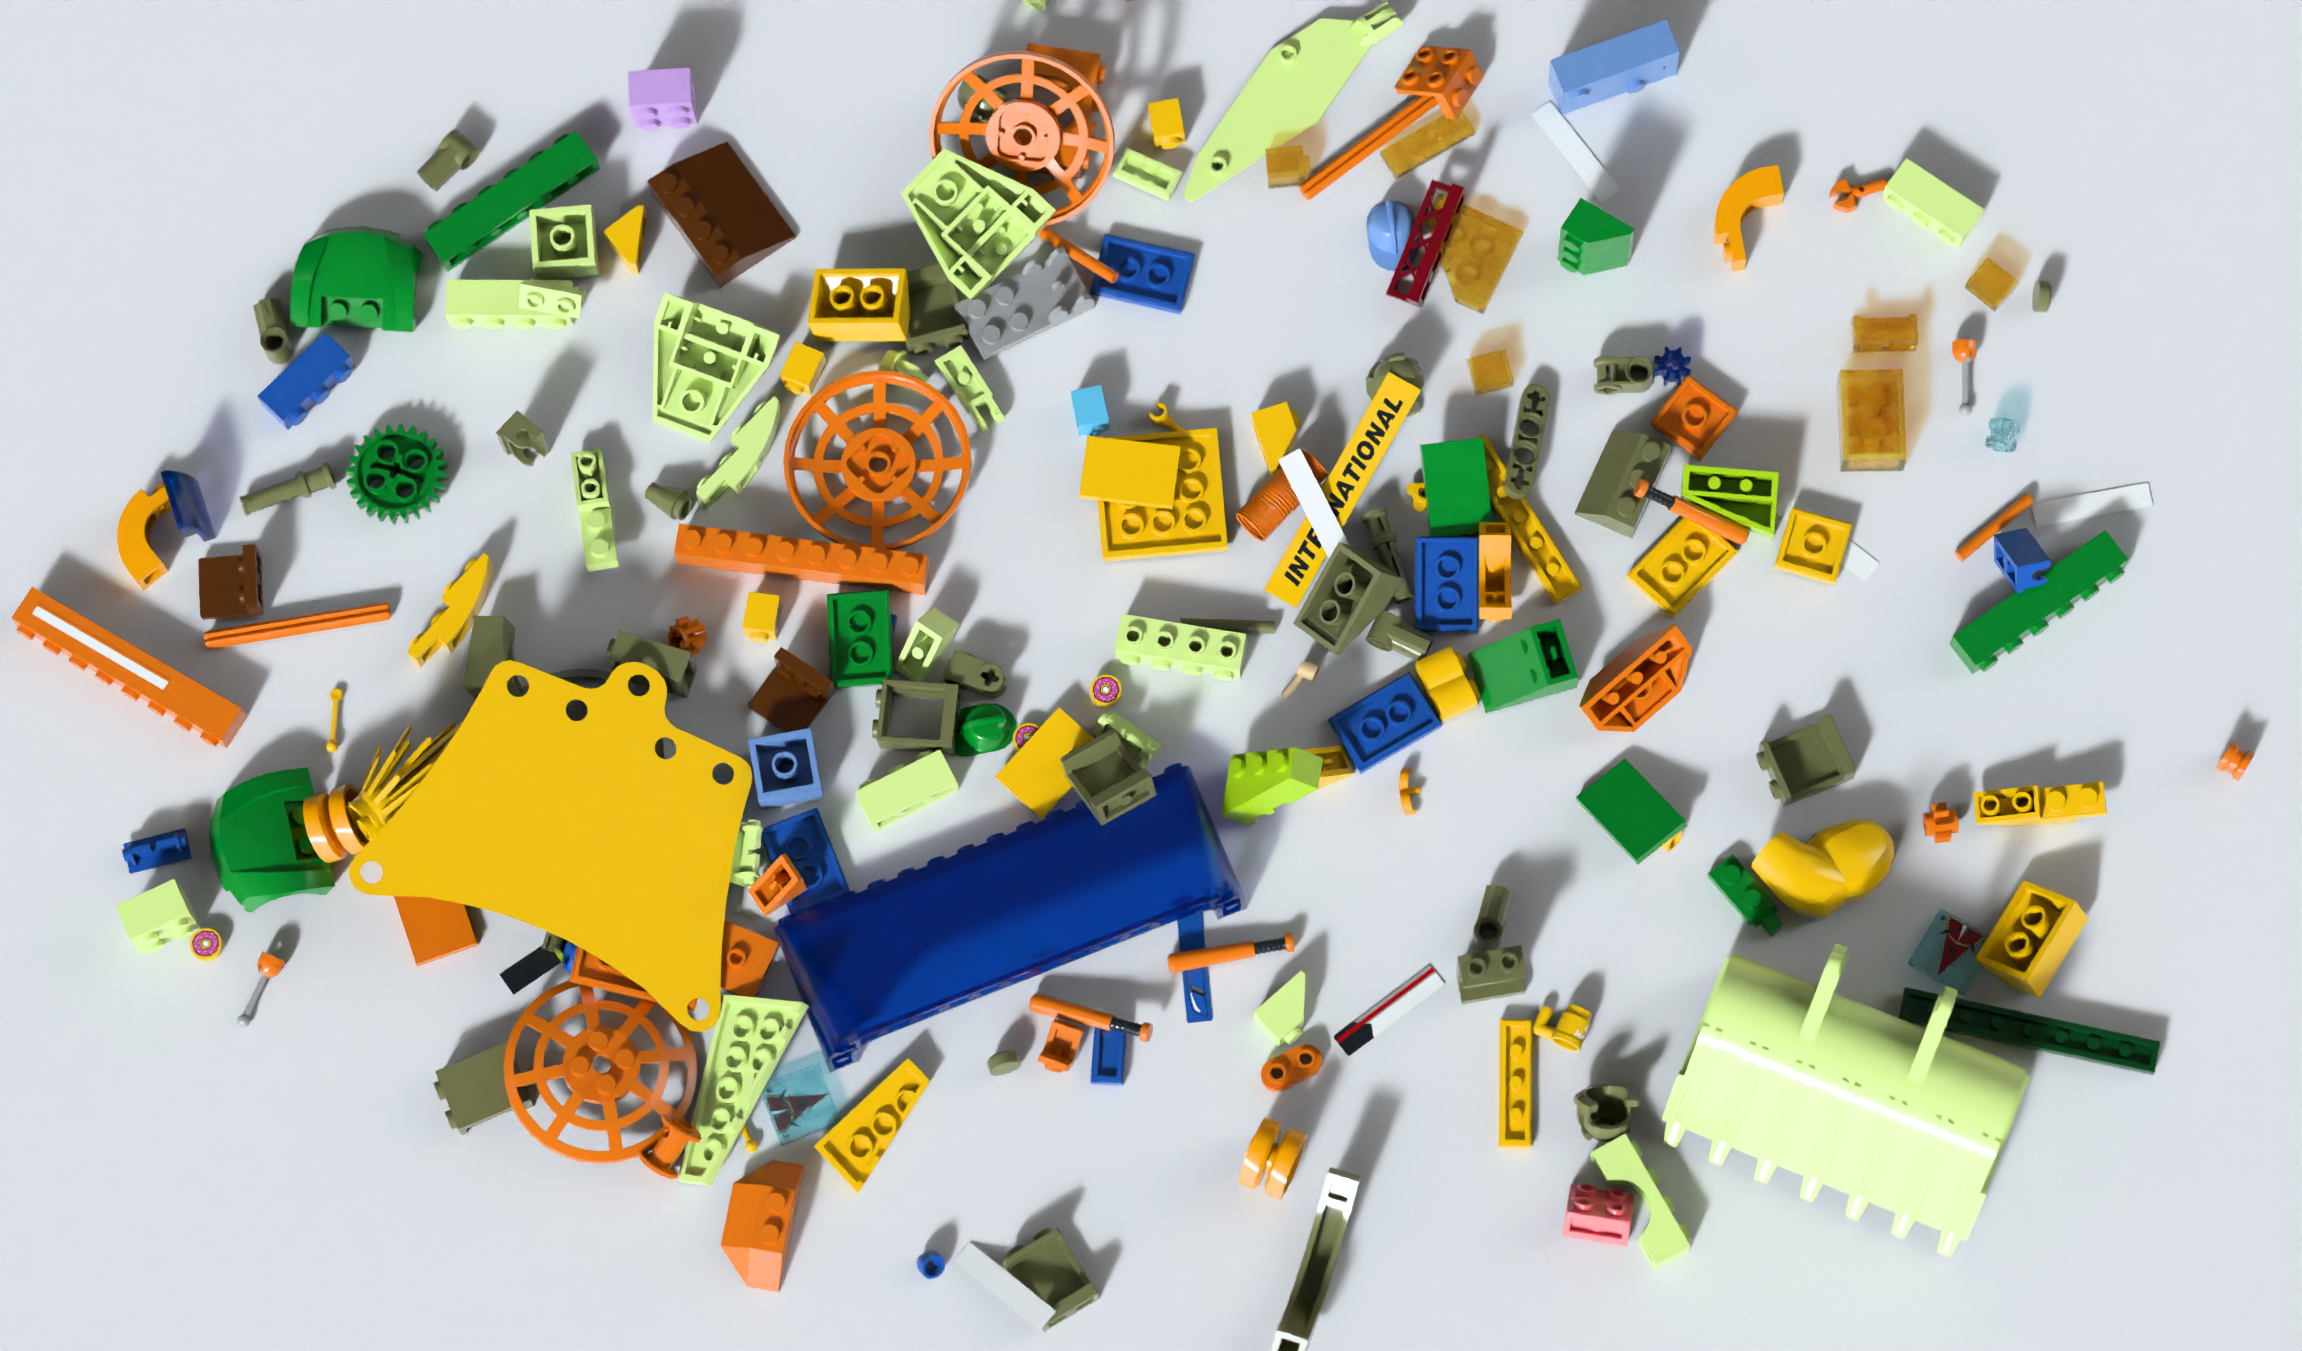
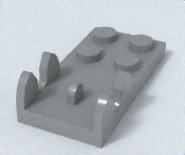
[955,247,1095,360]

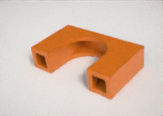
[1015,43,1106,179]

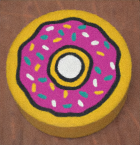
[1090,675,1122,708]
[1013,723,1040,752]
[190,928,224,962]

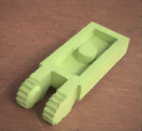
[934,345,1004,433]

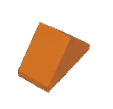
[748,853,807,916]

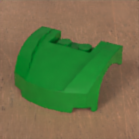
[290,226,423,332]
[209,767,335,913]

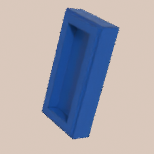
[1090,1027,1127,1086]

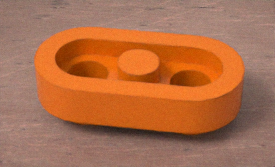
[1261,1044,1322,1092]

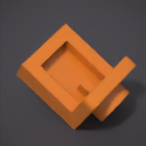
[1038,1018,1085,1073]

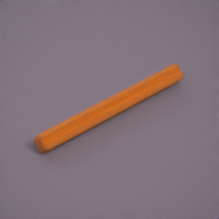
[1299,96,1438,200]
[204,602,391,649]

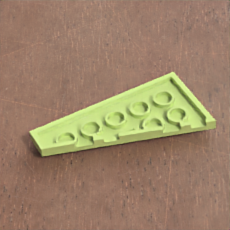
[677,994,809,1186]

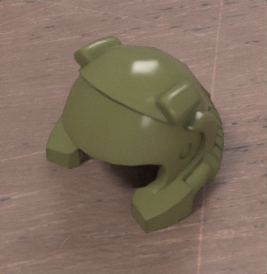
[1366,353,1424,417]
[1574,1084,1640,1142]

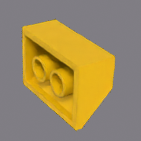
[808,268,910,342]
[1975,880,2088,999]

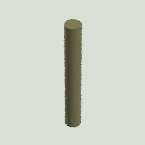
[1180,618,1275,634]

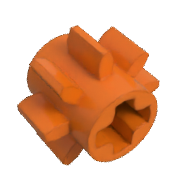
[668,616,707,655]
[1923,802,1959,843]

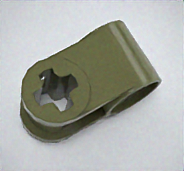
[1593,356,1653,395]
[943,650,1007,699]

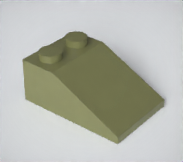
[1293,542,1403,655]

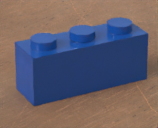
[258,332,355,430]

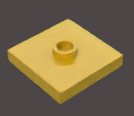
[1774,507,1853,585]

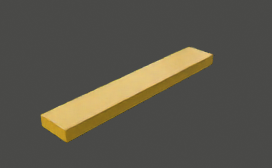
[1474,433,1583,606]

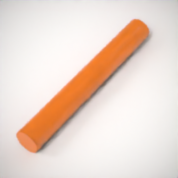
[1039,227,1119,283]
[1955,493,2034,562]

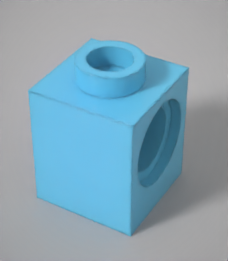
[1071,385,1110,437]

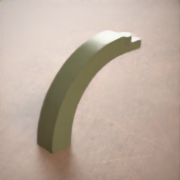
[1271,1167,1361,1351]

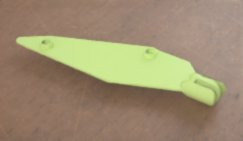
[1184,1,1404,202]

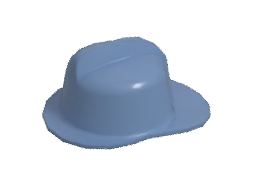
[1367,200,1418,271]

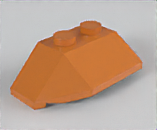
[1579,624,1693,732]
[720,1160,805,1292]

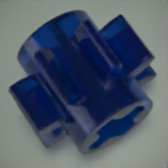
[1654,346,1691,386]

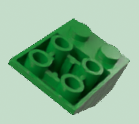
[1468,619,1578,713]

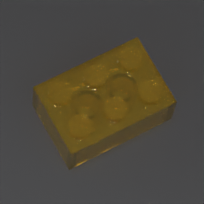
[1837,369,1907,472]

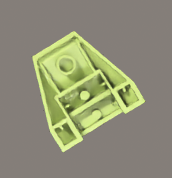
[901,149,1056,300]
[653,293,781,442]

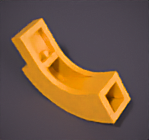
[1713,165,1784,272]
[117,478,187,591]
[1479,522,1512,622]

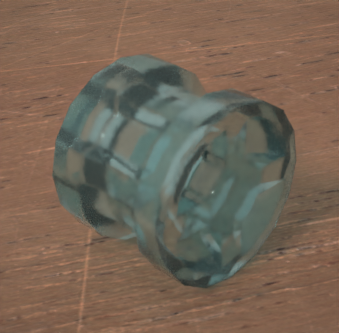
[1985,417,2020,452]

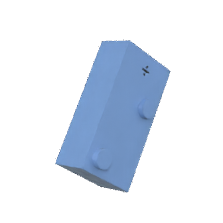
[1548,19,1680,115]

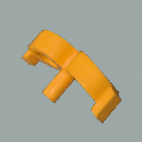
[1399,767,1420,815]

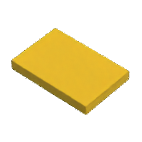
[1079,436,1181,509]
[1627,517,1738,619]
[995,707,1094,820]

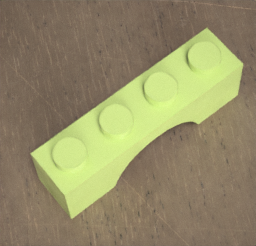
[1590,1134,1692,1270]

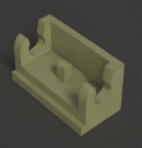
[496,410,550,466]

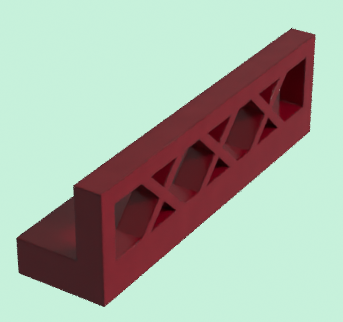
[1386,179,1467,308]

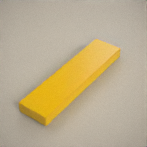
[1499,1019,1532,1149]

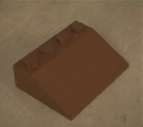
[647,142,796,288]

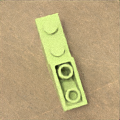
[696,396,781,509]
[570,448,619,572]

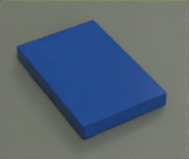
[1090,234,1196,314]
[1415,536,1479,632]
[1328,672,1442,774]
[761,808,852,919]

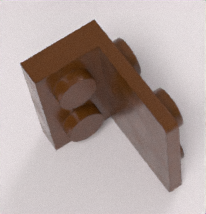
[198,544,264,620]
[748,647,835,733]

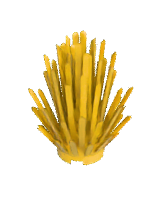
[346,722,463,845]

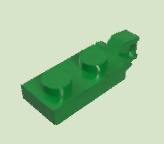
[1708,854,1783,937]

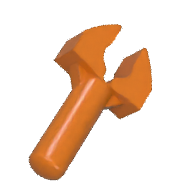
[1829,178,1888,213]

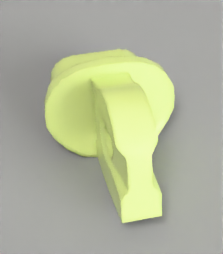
[878,349,929,383]

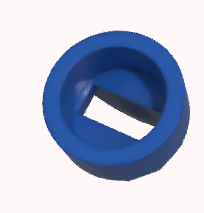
[917,1250,945,1279]

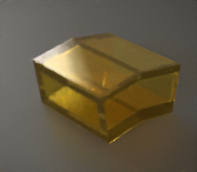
[1965,257,2019,312]
[1466,349,1514,396]

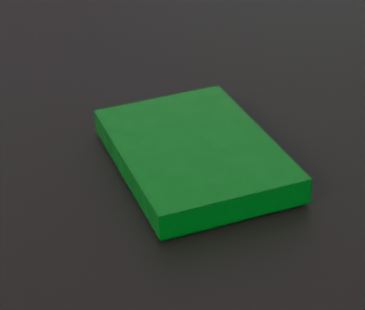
[1420,438,1492,537]
[827,589,895,689]
[1576,759,1687,865]

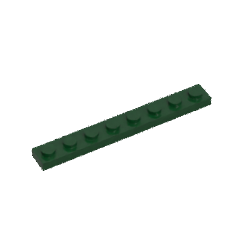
[1898,987,2160,1075]

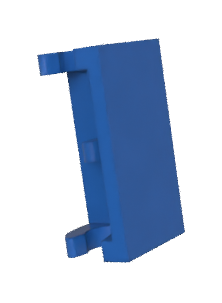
[1994,528,2050,594]

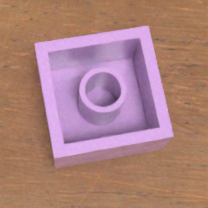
[628,67,697,131]

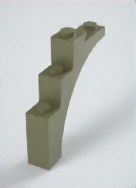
[463,616,525,699]

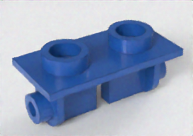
[122,828,192,874]

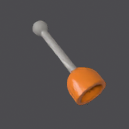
[1952,339,1977,415]
[237,951,285,1027]

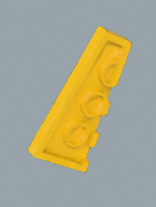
[814,1058,930,1194]

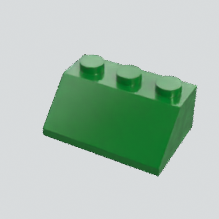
[1557,198,1634,275]

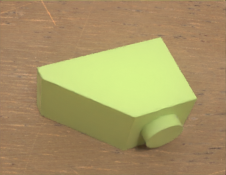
[894,607,959,682]
[1254,970,1306,1047]

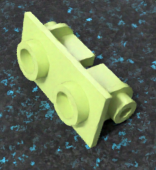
[519,278,585,319]
[1092,709,1162,769]
[729,820,764,888]

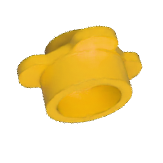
[1407,481,1427,512]

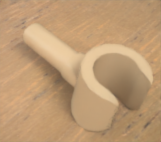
[1281,661,1319,699]

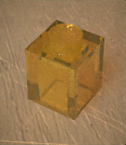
[1265,145,1311,189]

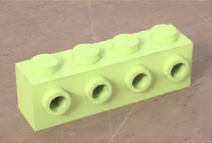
[1115,614,1247,681]

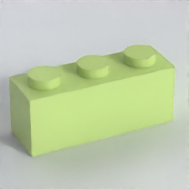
[1883,158,1984,248]
[855,749,959,832]

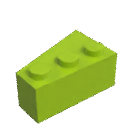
[1681,465,1779,539]
[1221,747,1323,827]

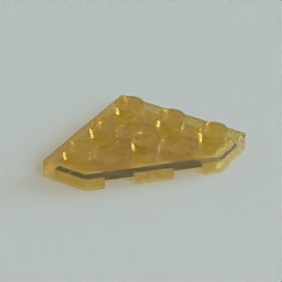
[1426,193,1523,314]

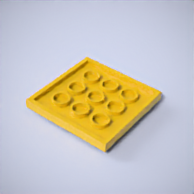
[1097,427,1228,562]

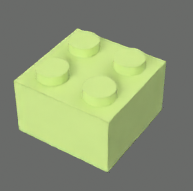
[529,204,599,280]
[115,879,201,954]

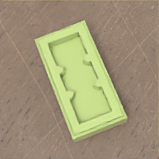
[1113,147,1182,201]

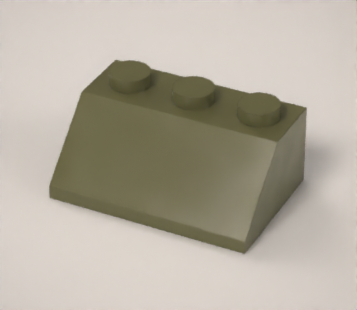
[1574,430,1671,538]

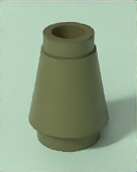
[645,482,693,520]

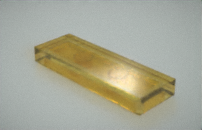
[1380,111,1475,180]

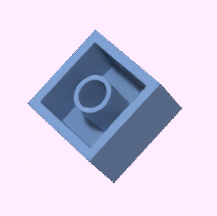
[748,728,824,810]

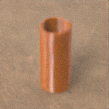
[1236,449,1328,542]

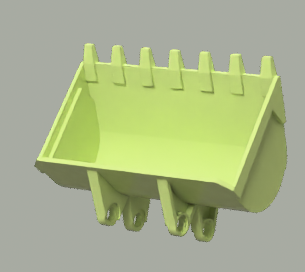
[1662,943,2030,1257]

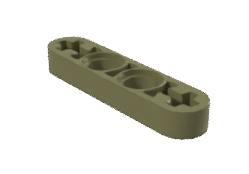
[1503,384,1550,500]

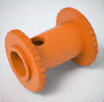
[638,1114,702,1179]

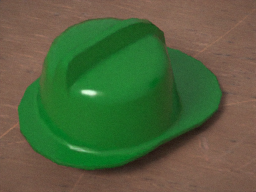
[955,703,1016,756]

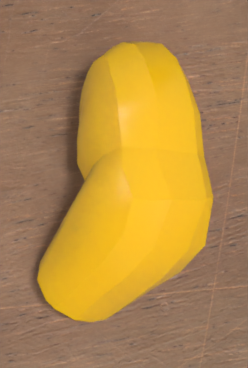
[1752,819,1895,919]

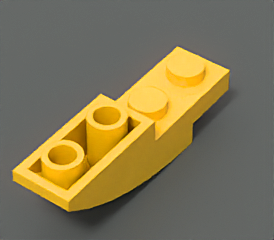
[407,553,493,668]
[1973,781,2107,826]

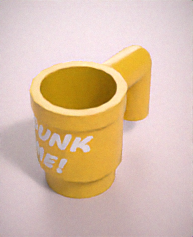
[1532,1004,1592,1052]

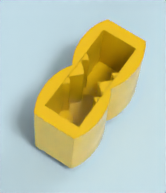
[1415,646,1480,723]

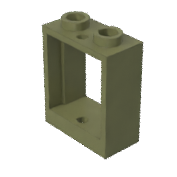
[606,630,697,698]
[872,679,962,754]

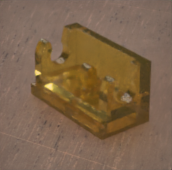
[1851,314,1918,353]

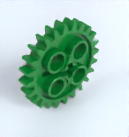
[346,423,449,524]

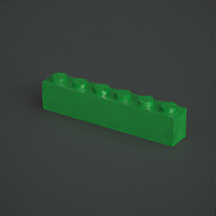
[423,131,600,272]
[1950,530,2128,674]

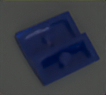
[160,470,216,542]

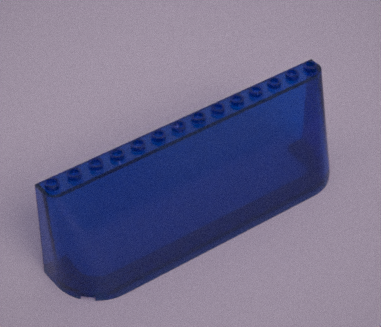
[774,763,1247,1072]

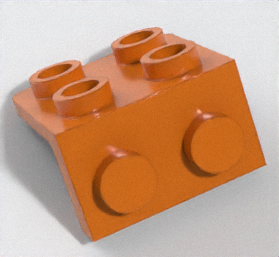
[1395,46,1484,120]

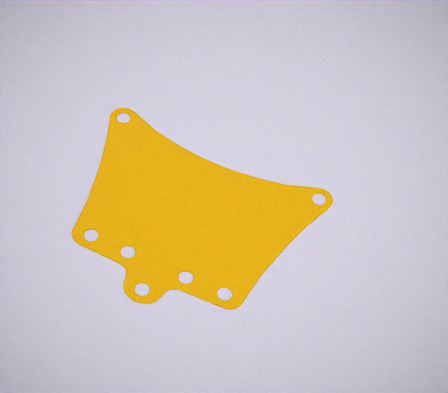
[349,660,753,1032]

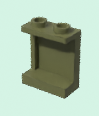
[905,263,969,356]
[1756,714,1856,807]
[1060,729,1157,826]
[1456,945,1527,1004]
[434,1042,534,1135]
[1002,1228,1100,1332]

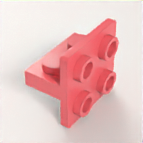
[1563,1183,1634,1246]

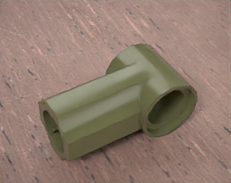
[417,129,480,192]
[253,298,294,364]
[1366,611,1434,661]
[1473,885,1514,952]

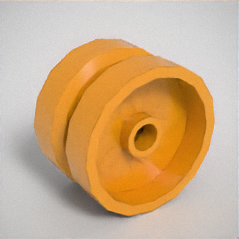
[303,784,369,863]
[1239,1117,1307,1200]

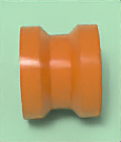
[2216,741,2255,781]

